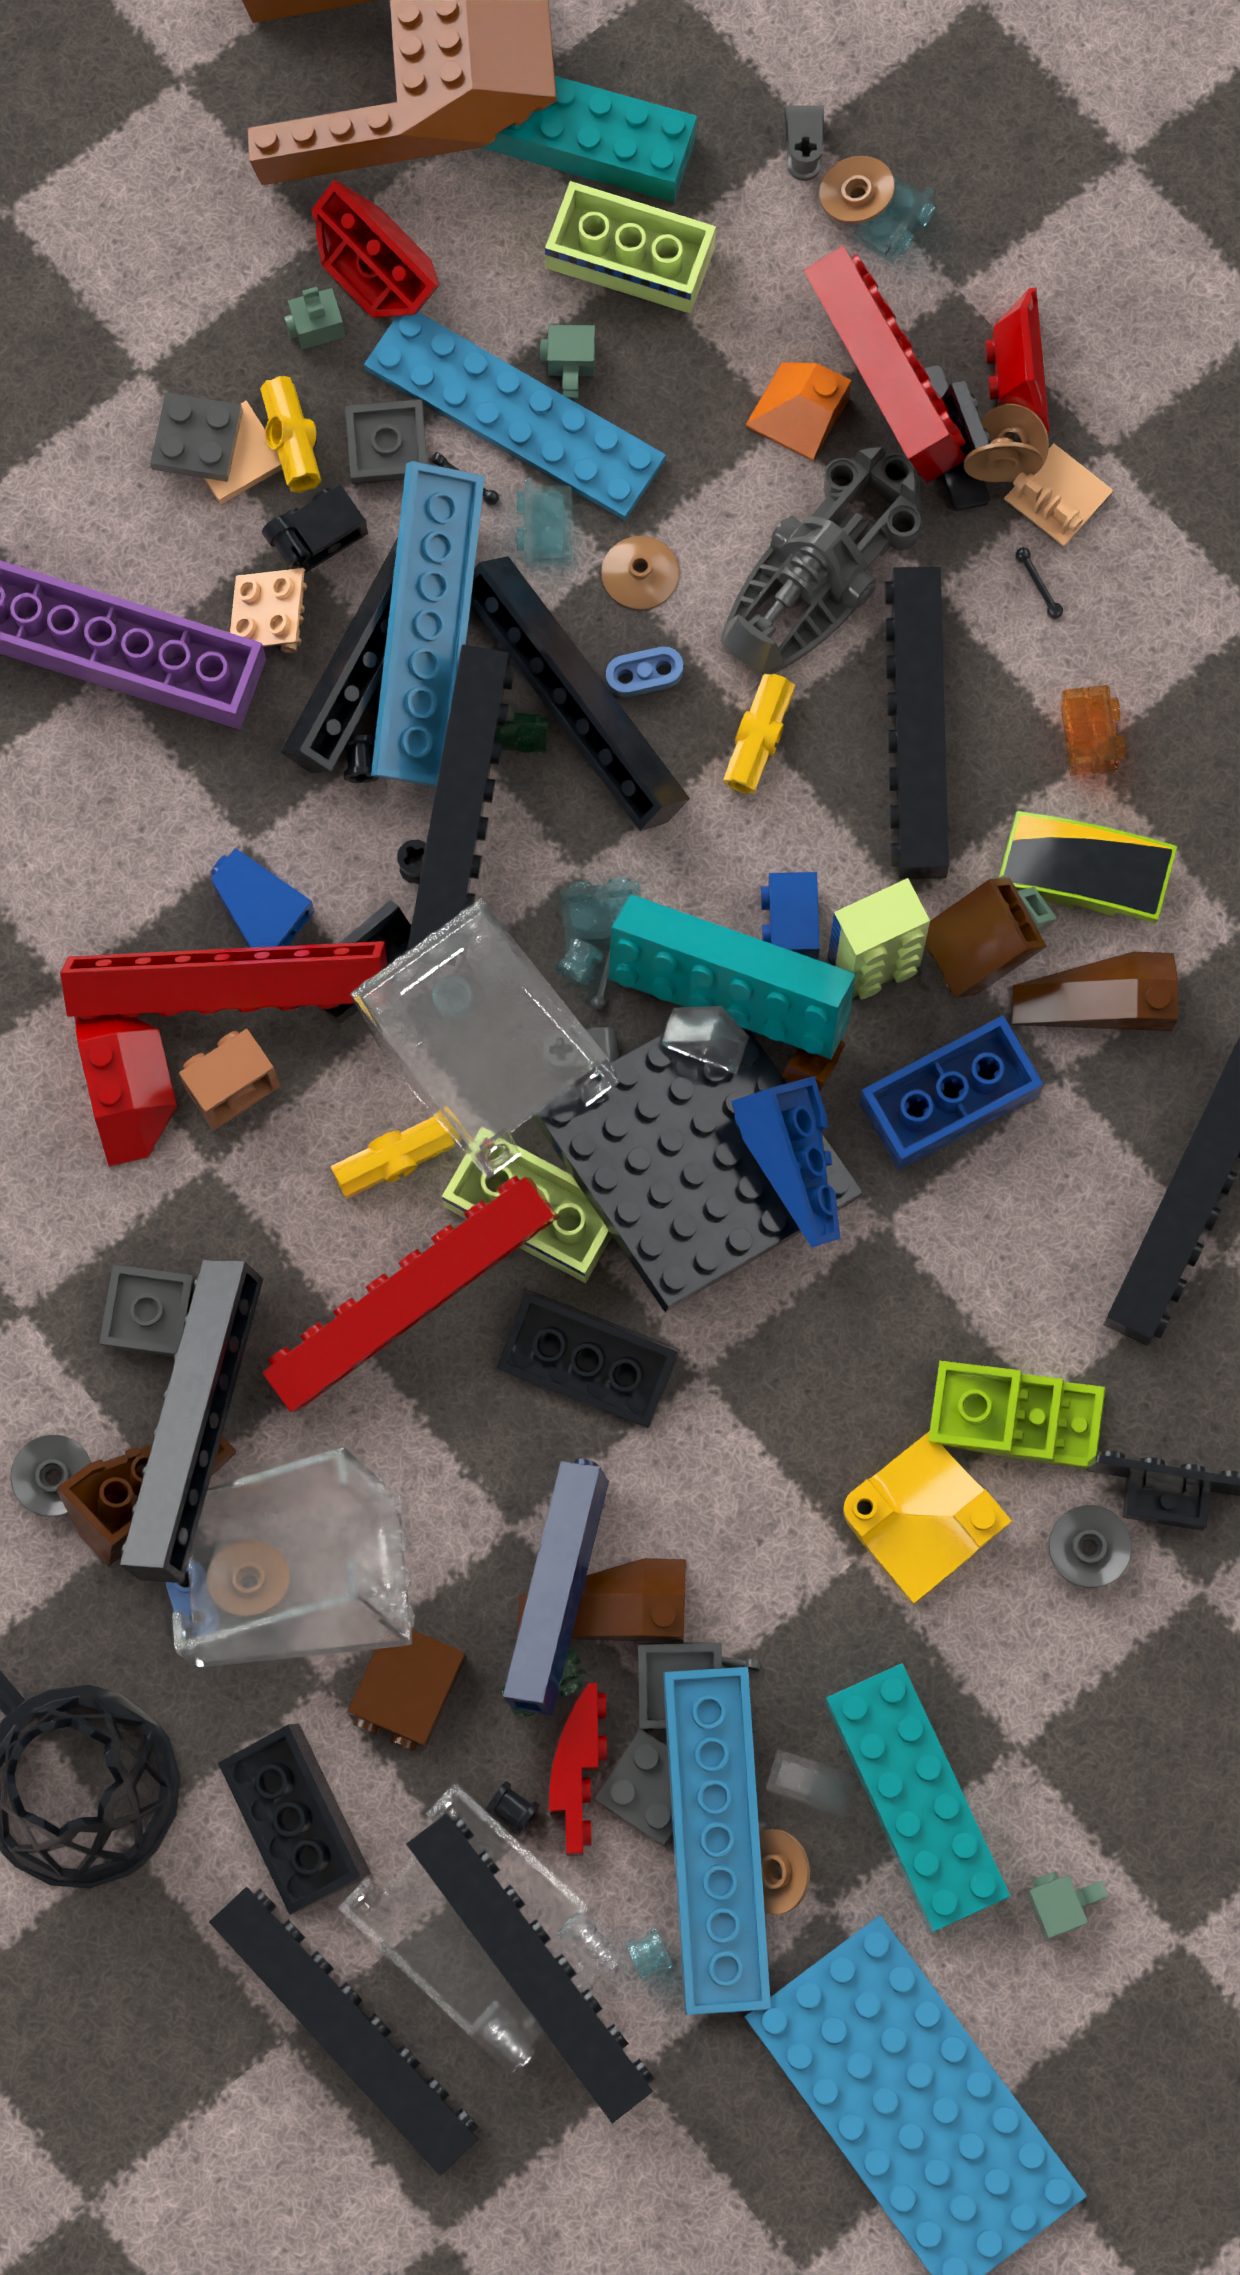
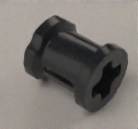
[344,735,379,783]
[397,840,426,884]
[485,1781,541,1836]

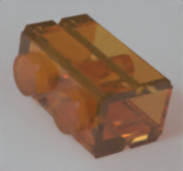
[1059,685,1126,776]

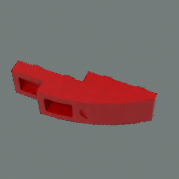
[549,1683,607,1856]

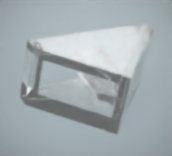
[661,1006,749,1074]

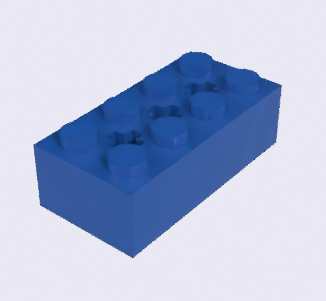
[859,1016,1043,1171]

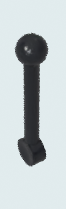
[431,452,499,505]
[1015,547,1063,619]

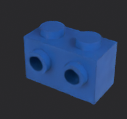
[761,872,820,960]

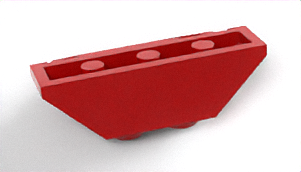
[311,180,439,318]
[985,287,1050,436]
[74,1014,177,1167]

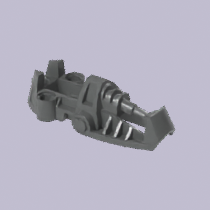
[721,447,922,674]

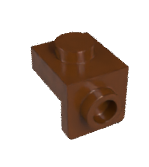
[782,1040,845,1092]

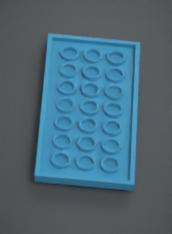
[745,1915,1087,2275]

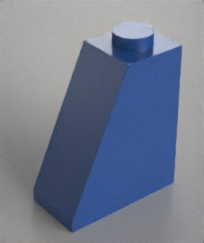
[211,848,315,948]

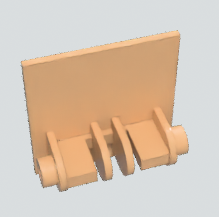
[1004,443,1114,547]
[230,568,307,653]

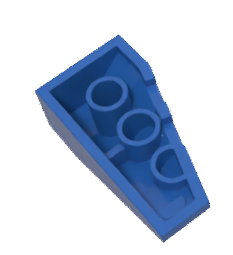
[731,1076,841,1247]

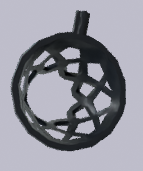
[0,1671,181,1889]

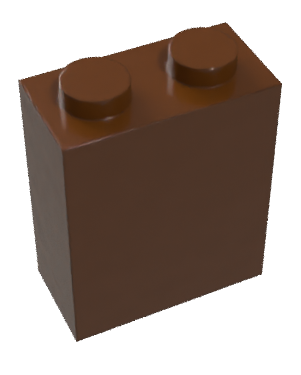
[925,877,1047,998]
[347,1620,467,1752]

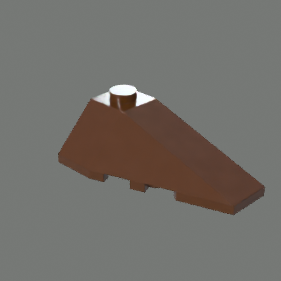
[1012,951,1178,1031]
[57,1436,236,1567]
[518,1558,686,1642]

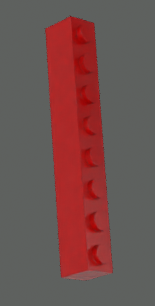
[60,941,390,1020]
[262,1175,559,1412]

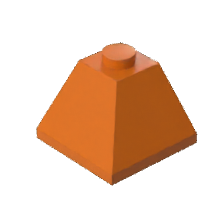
[745,362,852,461]

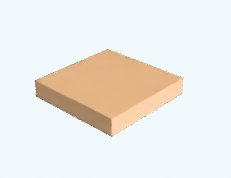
[203,401,282,505]

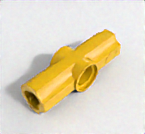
[260,376,322,493]
[723,673,795,795]
[330,1114,455,1199]

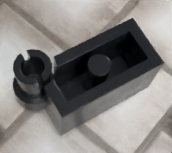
[261,484,368,574]

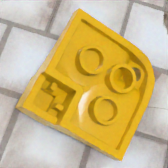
[843,1431,1012,1605]

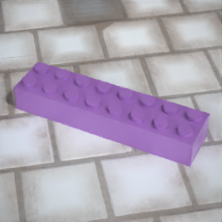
[0,560,266,730]

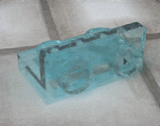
[853,176,936,263]
[517,478,572,564]
[560,877,641,945]

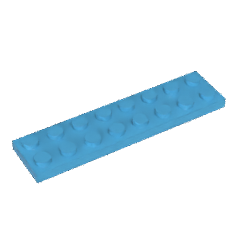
[364,312,666,521]
[371,461,485,787]
[663,1667,771,2015]

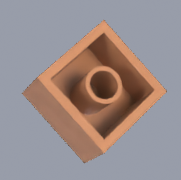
[179,1028,280,1131]

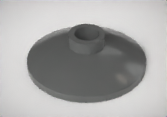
[11,1435,92,1517]
[1049,1505,1132,1588]

